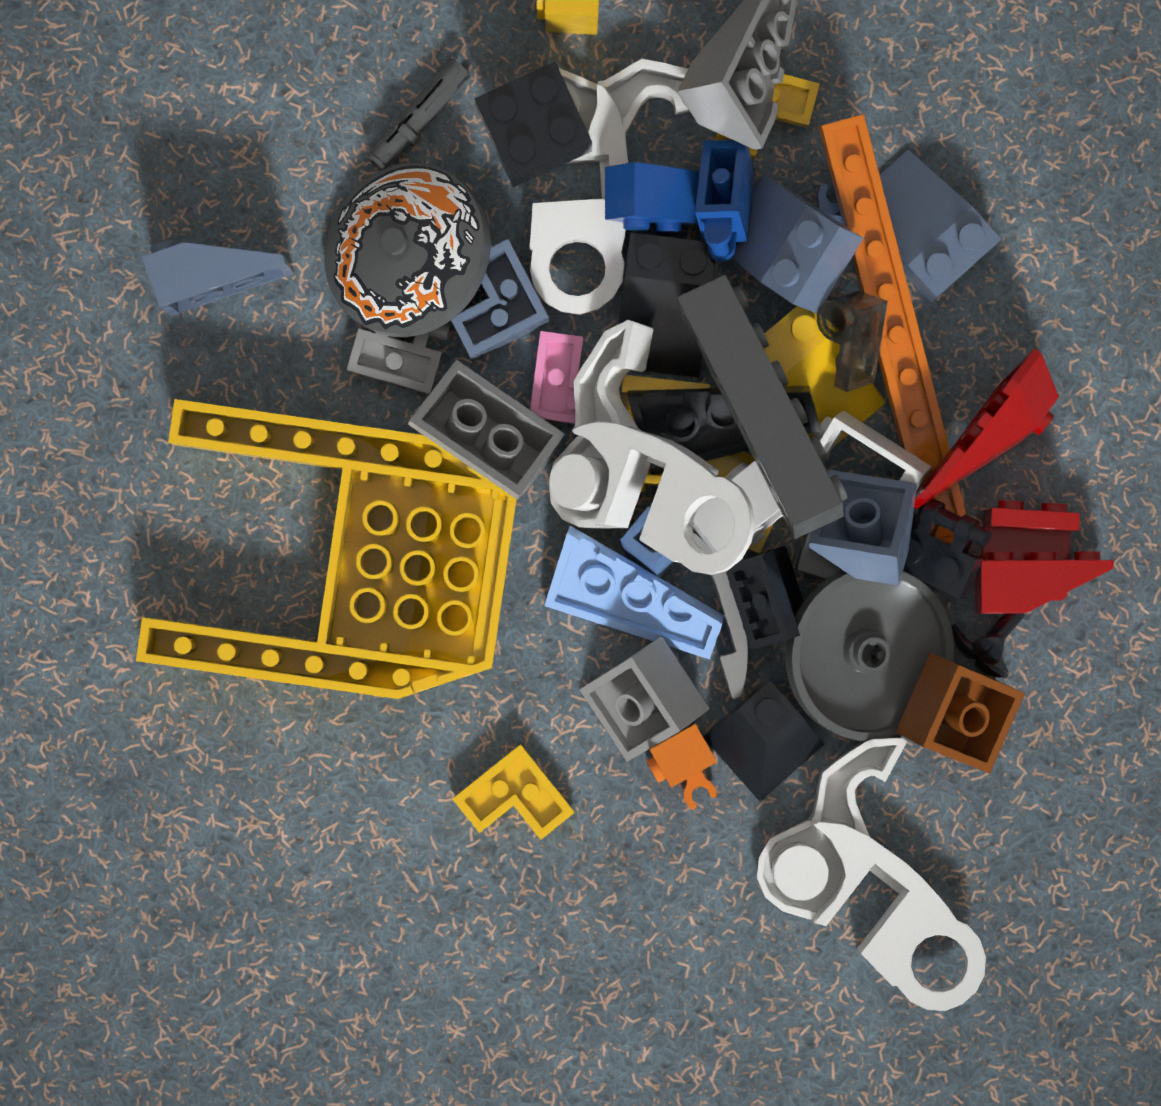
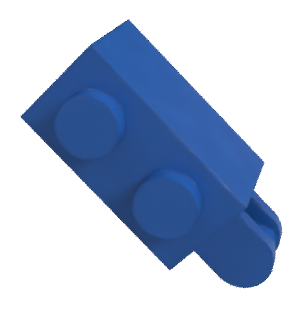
[695,140,755,262]
[605,162,699,234]

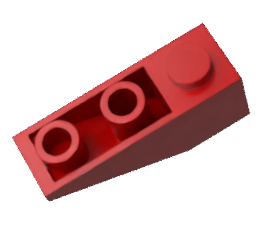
[975,551,1114,614]

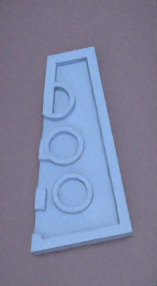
[544,526,724,659]

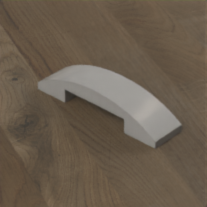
[692,532,748,699]

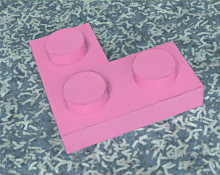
[530,331,621,424]

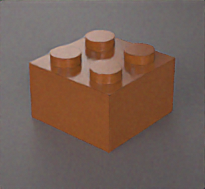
[896,652,1025,774]

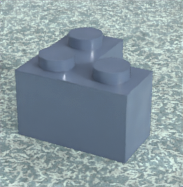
[451,239,549,362]

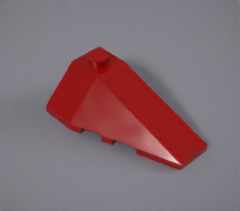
[914,348,1059,509]

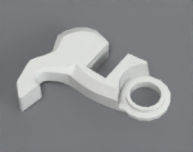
[530,59,690,315]
[548,320,755,575]
[757,737,986,1011]

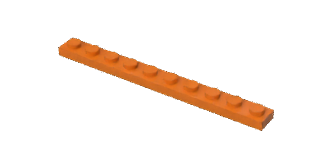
[818,114,966,543]

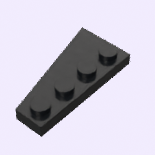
[627,386,821,475]

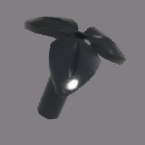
[951,613,1025,679]

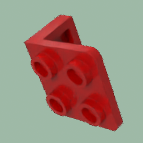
[981,500,1080,601]

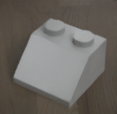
[579,636,710,762]

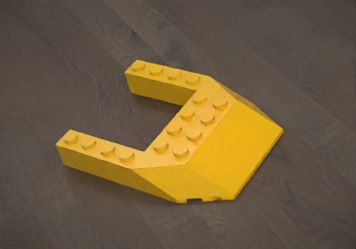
[136,399,517,699]

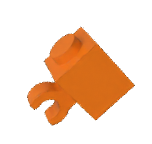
[646,722,717,810]

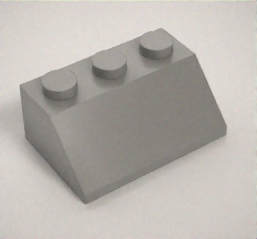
[408,359,565,500]

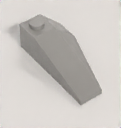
[678,0,797,150]

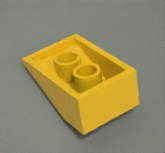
[764,306,886,446]

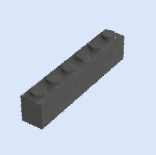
[677,275,848,539]

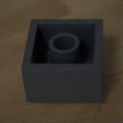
[474,62,592,187]

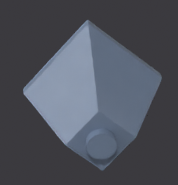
[809,470,917,586]

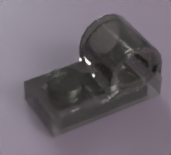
[817,291,888,392]

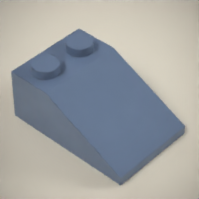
[880,149,1002,303]
[732,174,864,314]
[142,239,294,316]

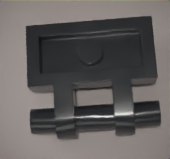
[903,498,992,599]

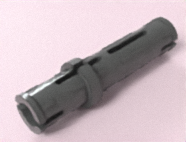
[365,58,471,170]

